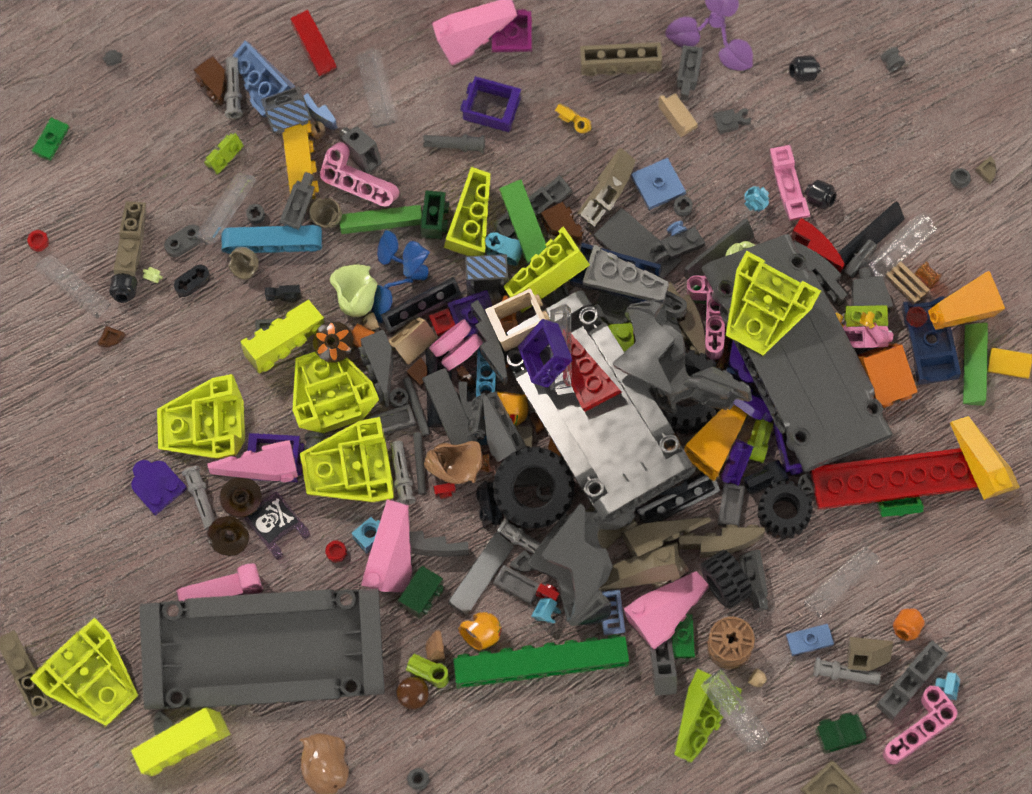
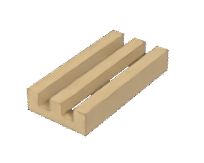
[885,261,930,304]

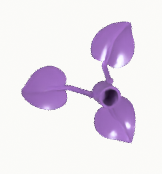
[665,0,753,71]

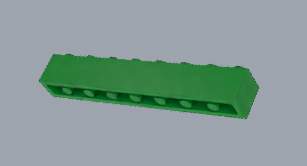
[453,634,629,689]

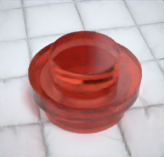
[906,307,927,327]

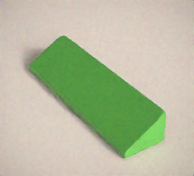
[499,180,546,263]
[340,205,422,234]
[963,323,988,406]

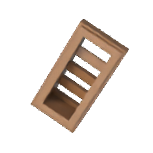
[425,630,445,663]

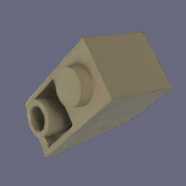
[847,637,893,671]

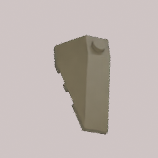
[620,517,711,556]
[599,541,681,592]

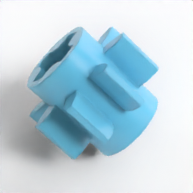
[744,186,769,211]

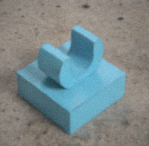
[531,598,561,623]
[935,672,960,700]

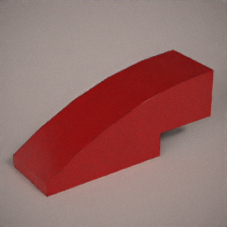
[290,10,337,76]
[791,218,844,274]

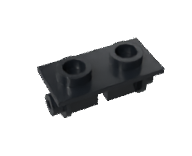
[476,481,502,528]

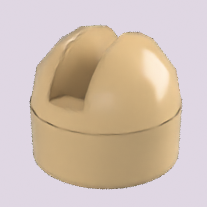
[310,121,325,139]
[363,312,380,330]
[748,668,766,687]

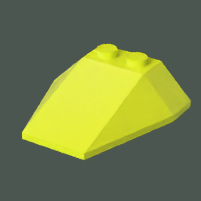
[725,251,821,355]
[293,352,379,433]
[157,374,245,459]
[300,417,394,503]
[30,618,138,726]

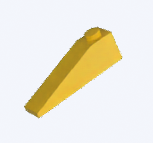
[950,416,1020,500]

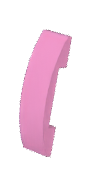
[770,145,810,221]

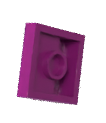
[492,9,532,52]

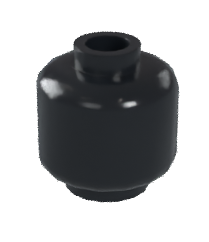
[789,55,820,82]
[805,180,837,209]
[109,273,138,303]

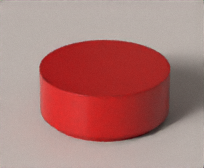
[27,230,49,252]
[325,540,347,563]

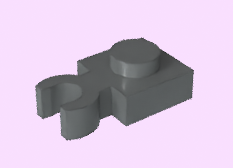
[713,108,751,134]

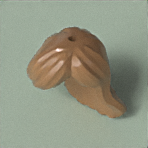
[424,441,482,484]
[300,733,349,794]

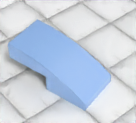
[303,93,337,130]

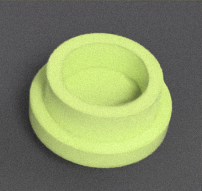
[143,267,163,284]

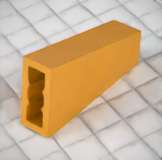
[928,271,1005,330]
[684,405,748,481]

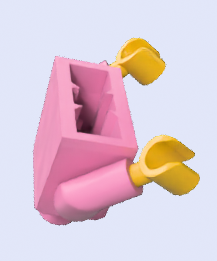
[835,311,893,348]

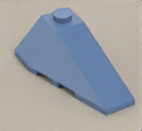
[233,40,295,117]

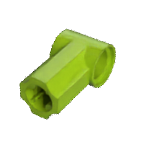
[747,419,773,463]
[406,654,450,688]

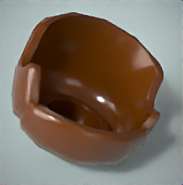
[396,676,429,710]

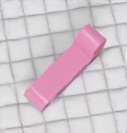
[320,142,399,206]
[687,276,726,360]
[177,564,263,601]
[883,686,957,764]

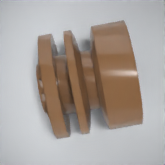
[707,616,755,670]

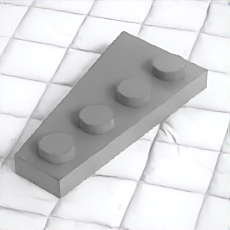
[583,244,669,301]

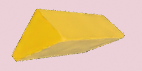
[987,348,1032,379]

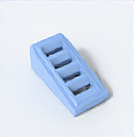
[602,590,625,635]

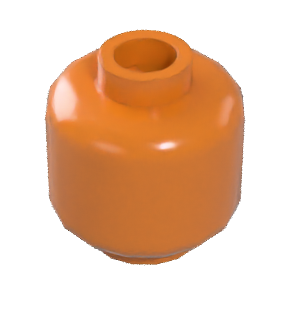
[893,608,925,641]

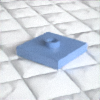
[631,158,686,210]

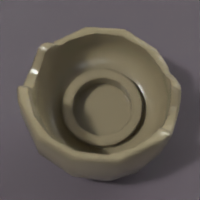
[309,198,343,229]
[228,247,259,280]

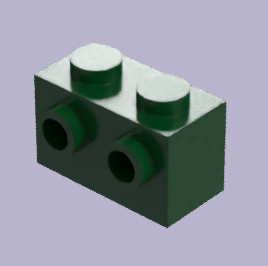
[421,190,450,239]
[398,565,445,619]

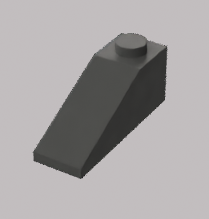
[483,391,526,462]
[649,638,677,696]

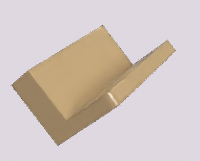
[658,93,698,137]
[388,317,437,365]

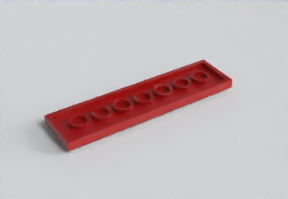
[810,448,979,510]

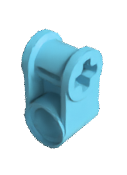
[485,232,523,266]

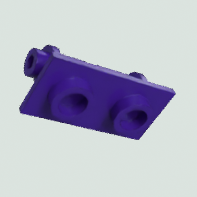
[721,438,753,486]

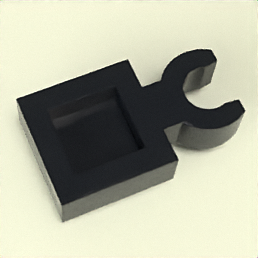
[265,285,302,303]

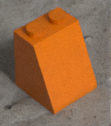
[857,343,918,408]

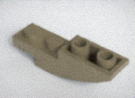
[577,148,636,227]
[113,201,146,276]
[668,282,705,356]
[678,525,765,558]
[0,630,53,717]

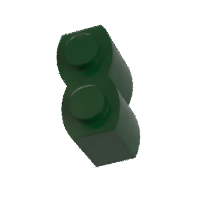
[815,712,867,754]

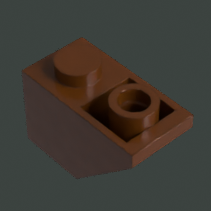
[194,56,227,106]
[541,202,584,245]

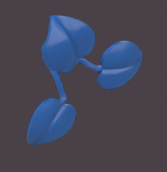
[371,230,430,324]

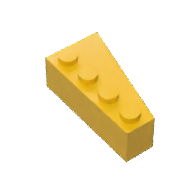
[283,120,319,199]

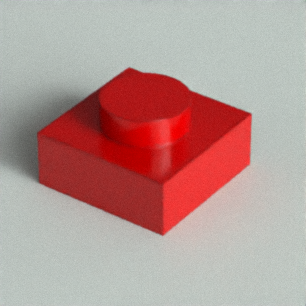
[429,309,455,336]
[433,483,456,499]
[536,583,559,602]

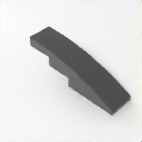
[494,175,574,238]
[471,300,507,385]
[409,531,469,557]
[876,640,949,720]

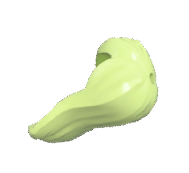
[330,264,378,317]

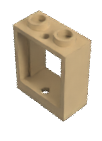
[485,288,551,352]

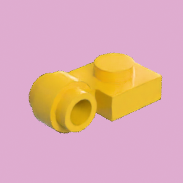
[555,104,592,134]

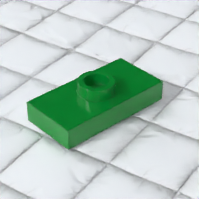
[32,117,70,161]
[877,497,924,517]
[672,614,695,659]

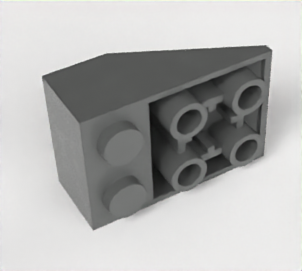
[358,330,393,407]

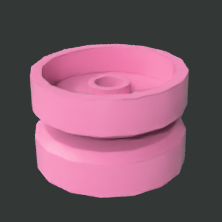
[429,319,483,371]

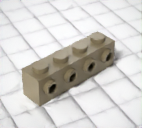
[580,42,662,76]

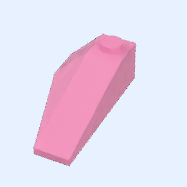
[432,0,517,65]
[207,440,298,482]
[361,499,412,593]
[624,571,709,650]

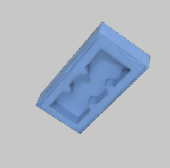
[786,624,834,656]

